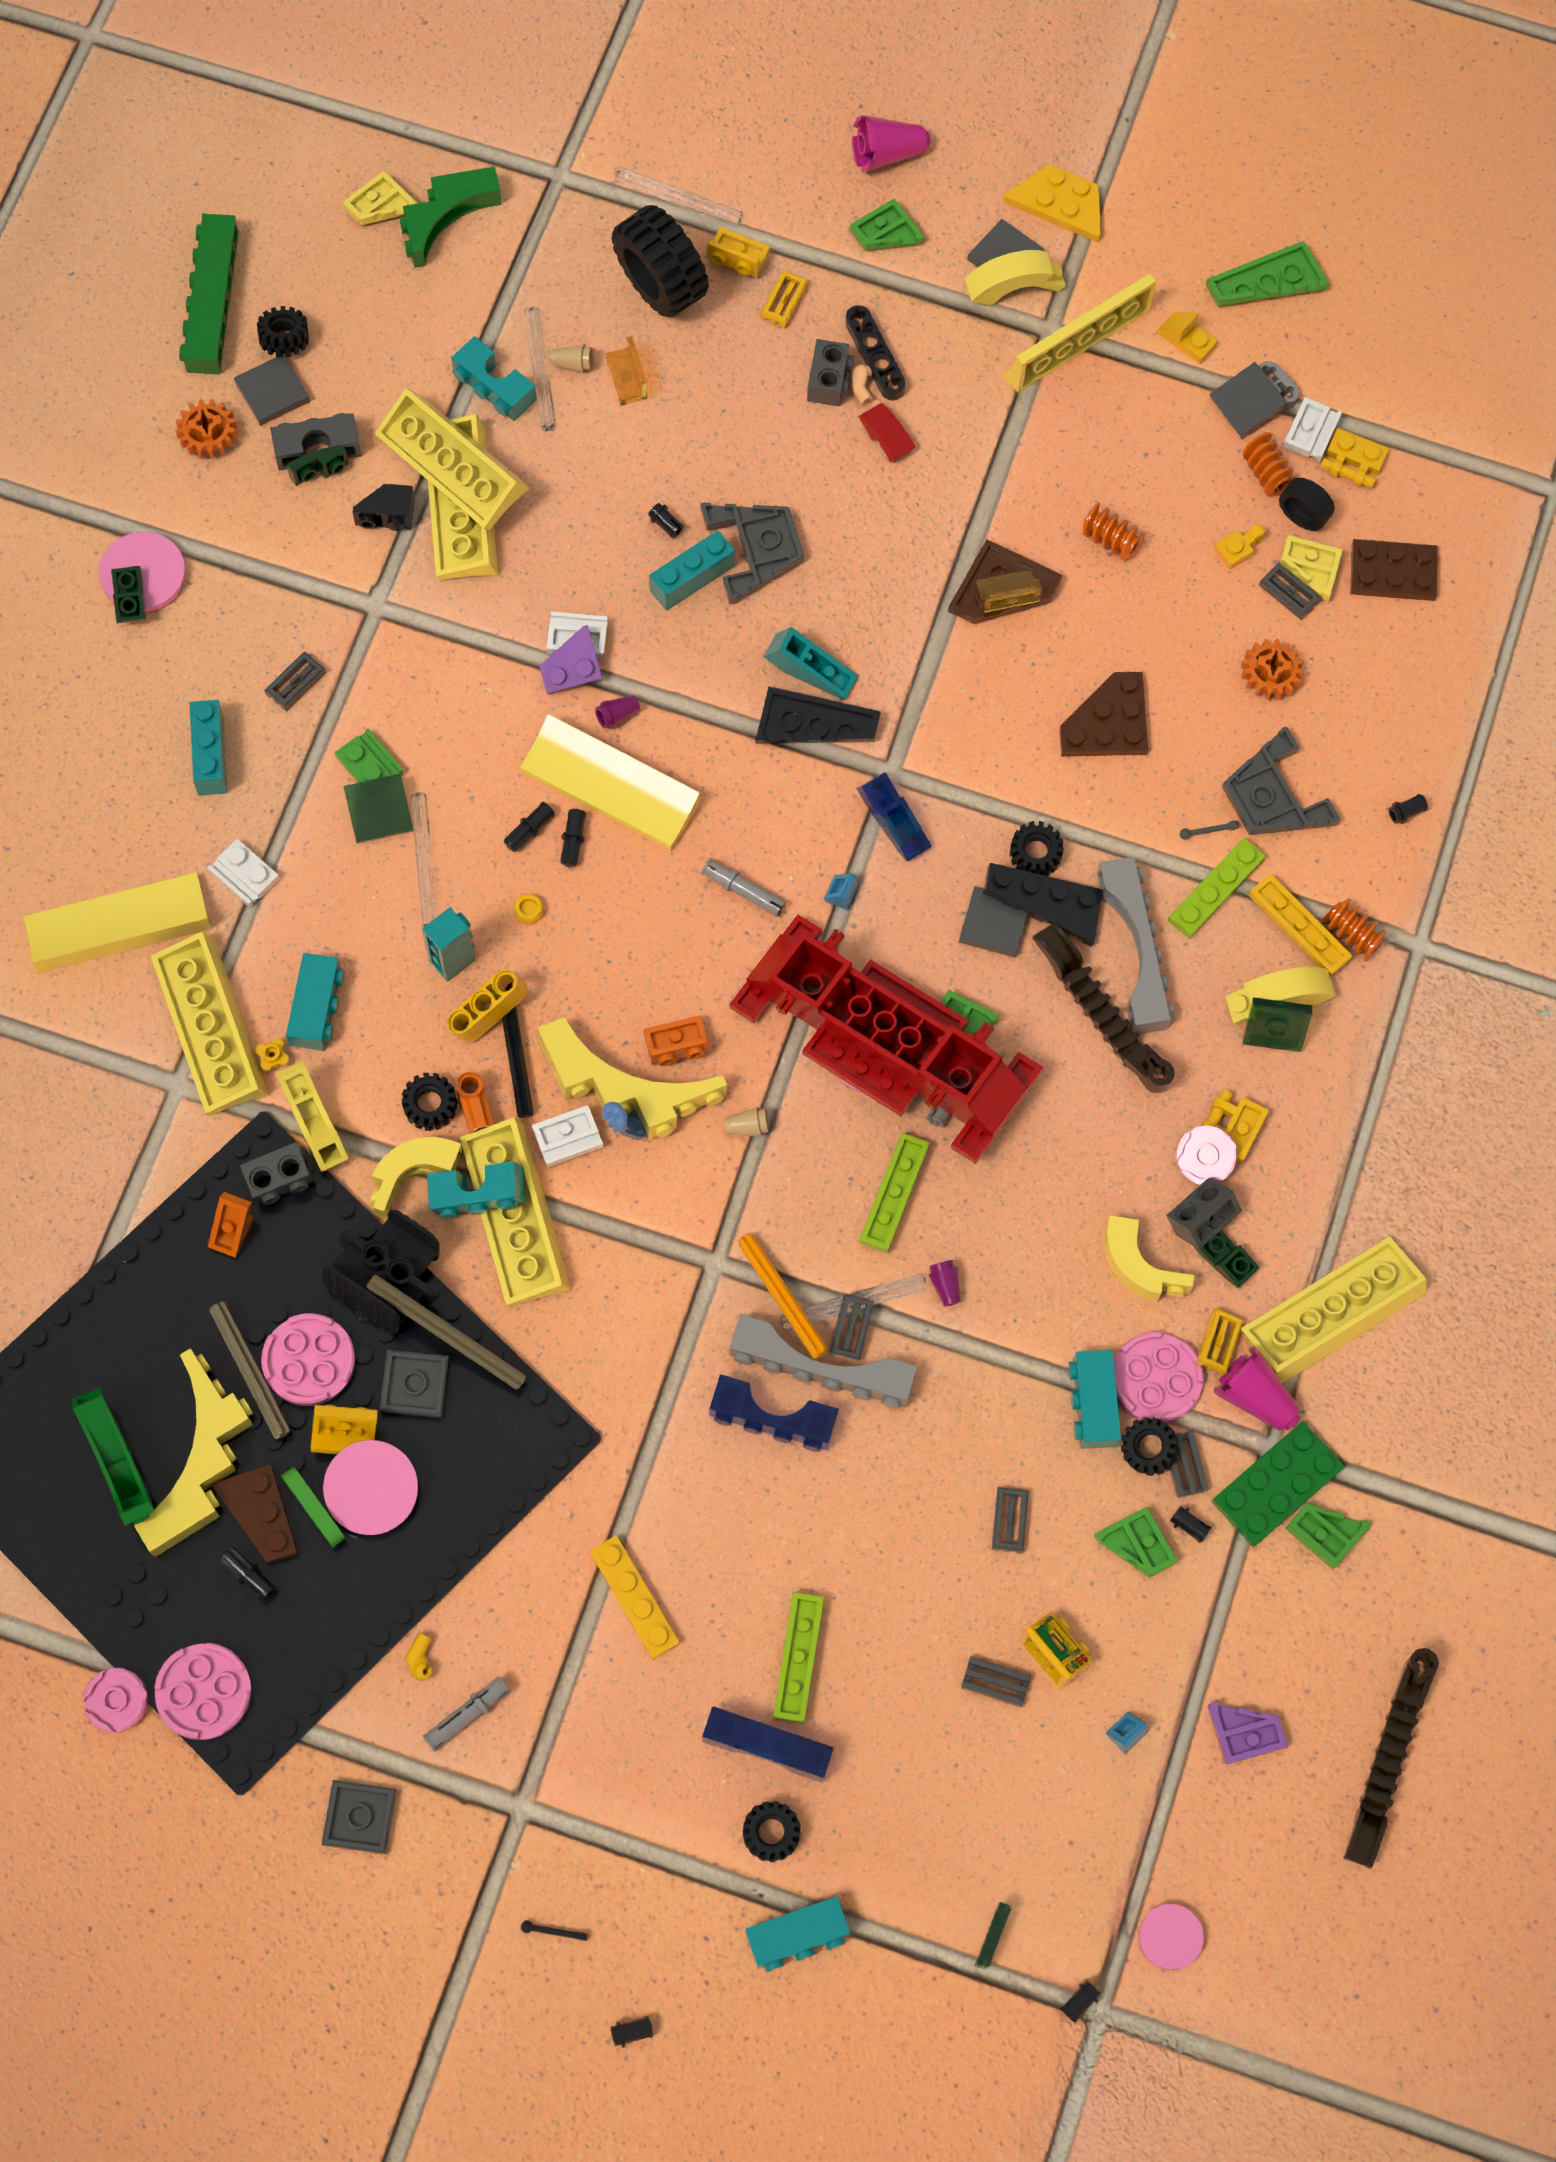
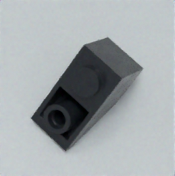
[352,484,415,531]

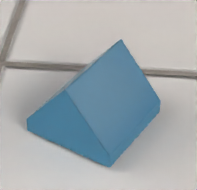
[824,873,859,910]
[1106,1712,1148,1754]

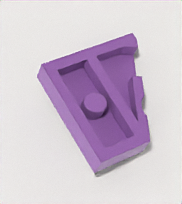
[539,625,603,694]
[1207,1703,1288,1765]

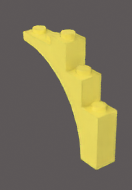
[537,1017,727,1139]
[134,1348,253,1557]

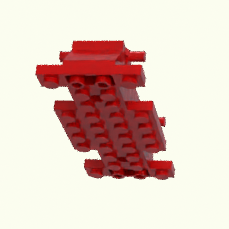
[730,914,1043,1164]

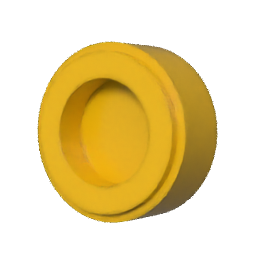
[514,894,544,925]

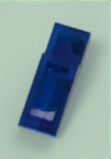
[856,772,932,862]

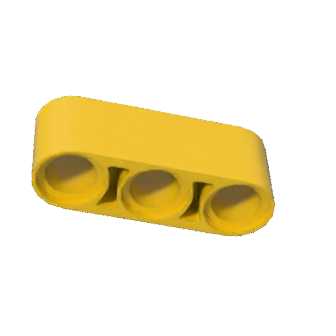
[447,969,527,1043]

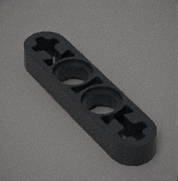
[845,305,906,401]

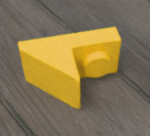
[1157,312,1218,364]

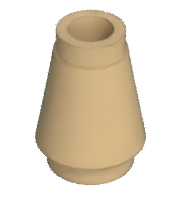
[551,344,594,372]
[724,1107,769,1136]

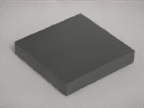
[967,219,1045,267]
[234,354,310,425]
[1209,362,1288,439]
[959,886,1028,958]
[379,1350,449,1419]
[321,1780,397,1855]

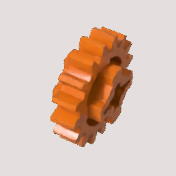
[175,399,238,459]
[1241,639,1304,700]

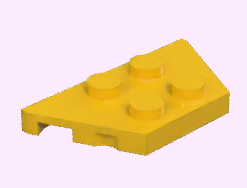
[1003,164,1101,242]

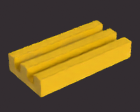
[760,270,808,329]
[1195,1308,1243,1376]

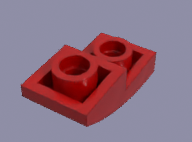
[858,403,916,462]

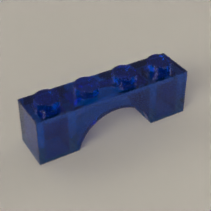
[709,1374,839,1452]
[702,1706,834,1783]

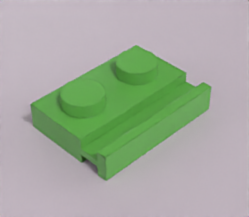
[335,729,404,798]

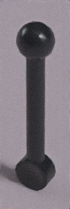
[521,1920,588,1941]

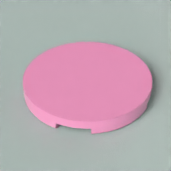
[99,532,186,613]
[261,1313,355,1406]
[1114,1332,1204,1423]
[323,1440,418,1535]
[154,1643,252,1740]

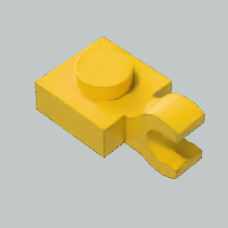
[1214,523,1266,569]

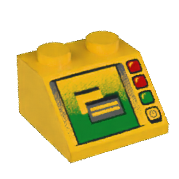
[1020,1612,1092,1690]

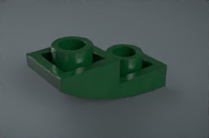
[287,446,349,486]
[111,566,146,624]
[1193,1230,1260,1288]

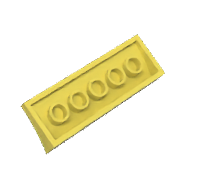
[1002,273,1156,393]
[374,388,530,531]
[428,414,499,581]
[520,714,700,851]
[23,872,211,973]
[151,931,270,1116]
[460,1117,571,1307]
[1241,1236,1427,1383]

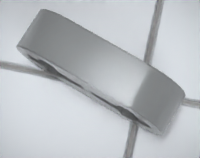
[1259,361,1299,410]

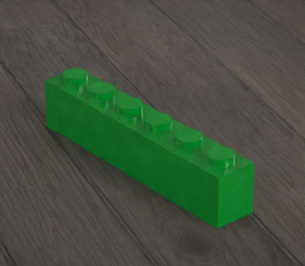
[179,213,239,375]

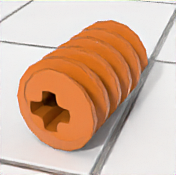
[1242,432,1298,497]
[1083,502,1145,561]
[1320,898,1386,962]

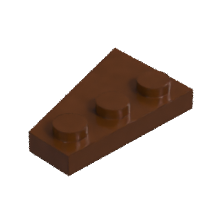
[211,1464,298,1565]

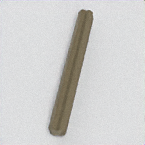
[210,1301,291,1439]

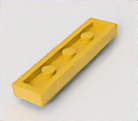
[1248,873,1353,977]
[589,1535,680,1661]

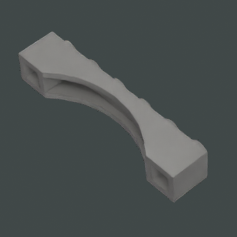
[1097,857,1174,1034]
[729,1314,918,1409]

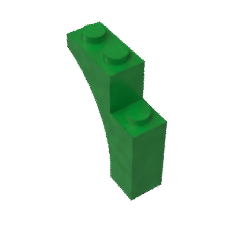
[399,166,502,268]
[71,1387,154,1526]

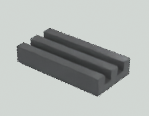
[1259,563,1321,621]
[264,651,326,711]
[829,1293,874,1360]
[1170,1430,1209,1498]
[991,1487,1029,1554]
[961,1657,1031,1708]

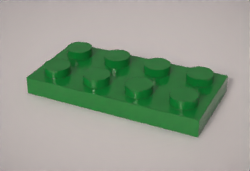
[1211,1421,1345,1548]

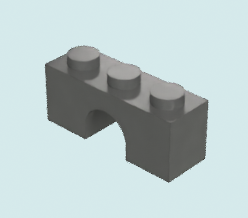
[270,413,362,471]

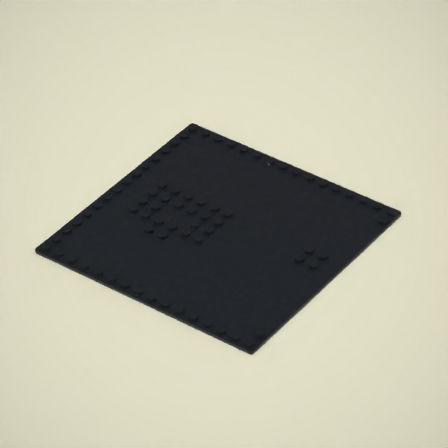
[0,1112,601,1796]

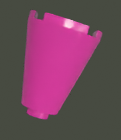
[852,115,930,172]
[1213,1347,1300,1431]

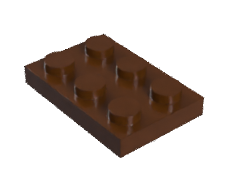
[1350,539,1438,601]

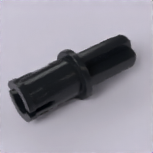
[504,801,555,852]
[560,809,587,867]
[220,1547,277,1602]

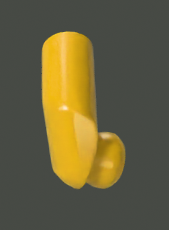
[406,1633,432,1681]

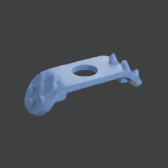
[602,1101,647,1140]

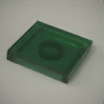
[343,773,414,844]
[1242,997,1312,1052]

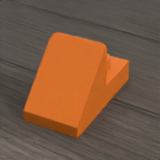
[208,1192,254,1258]

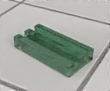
[974,1901,1012,1970]

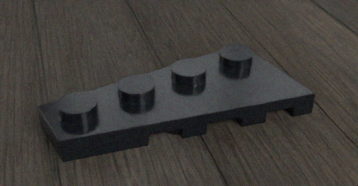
[755,687,881,744]
[983,863,1103,947]

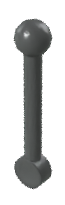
[1179,820,1239,840]

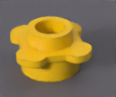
[255,1038,289,1071]

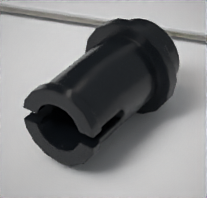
[648,503,684,539]
[1388,794,1428,824]
[1170,1506,1211,1543]
[1060,1980,1101,2023]
[610,2016,653,2048]

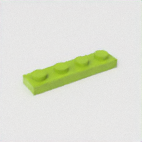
[1167,838,1266,939]
[859,1132,930,1253]
[773,1592,824,1724]

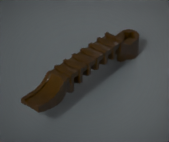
[1032,922,1175,1093]
[1343,1648,1439,1869]

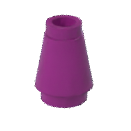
[595,695,640,728]
[929,1260,961,1307]

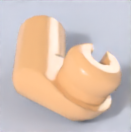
[849,364,873,406]

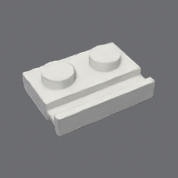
[1283,397,1342,462]
[546,611,608,659]
[207,839,280,908]
[532,1105,604,1168]

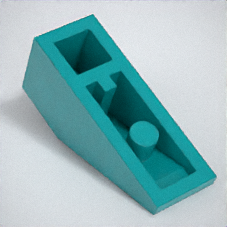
[763,627,858,700]

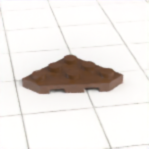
[948,539,1063,624]
[1059,672,1148,757]

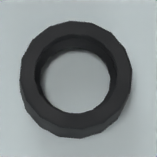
[1279,478,1335,531]

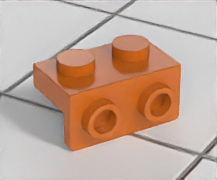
[643,1015,710,1066]

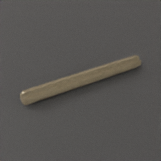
[366,1275,526,1389]

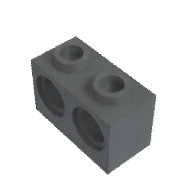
[807,339,854,406]
[240,1142,315,1205]
[1166,1177,1242,1250]

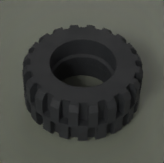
[611,205,709,317]

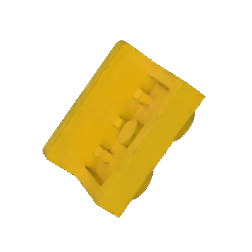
[707,227,770,278]
[311,1405,378,1454]

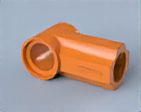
[456,1072,494,1133]

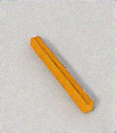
[738,1233,827,1359]

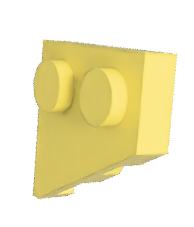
[342,171,417,226]
[1280,535,1343,601]

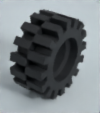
[257,306,309,358]
[1009,821,1064,876]
[401,1072,457,1131]
[1121,1417,1180,1476]
[743,1801,801,1862]

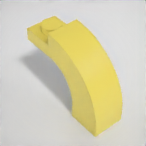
[965,250,1066,306]
[1225,966,1336,1025]
[275,1061,349,1172]
[370,1137,463,1220]
[1104,1215,1194,1302]

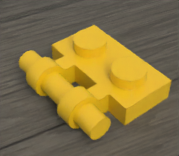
[1320,428,1389,488]
[1201,1090,1269,1164]

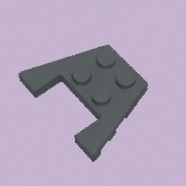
[700,502,804,604]
[1222,726,1341,835]

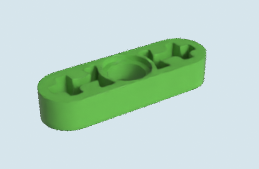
[281,1466,346,1548]

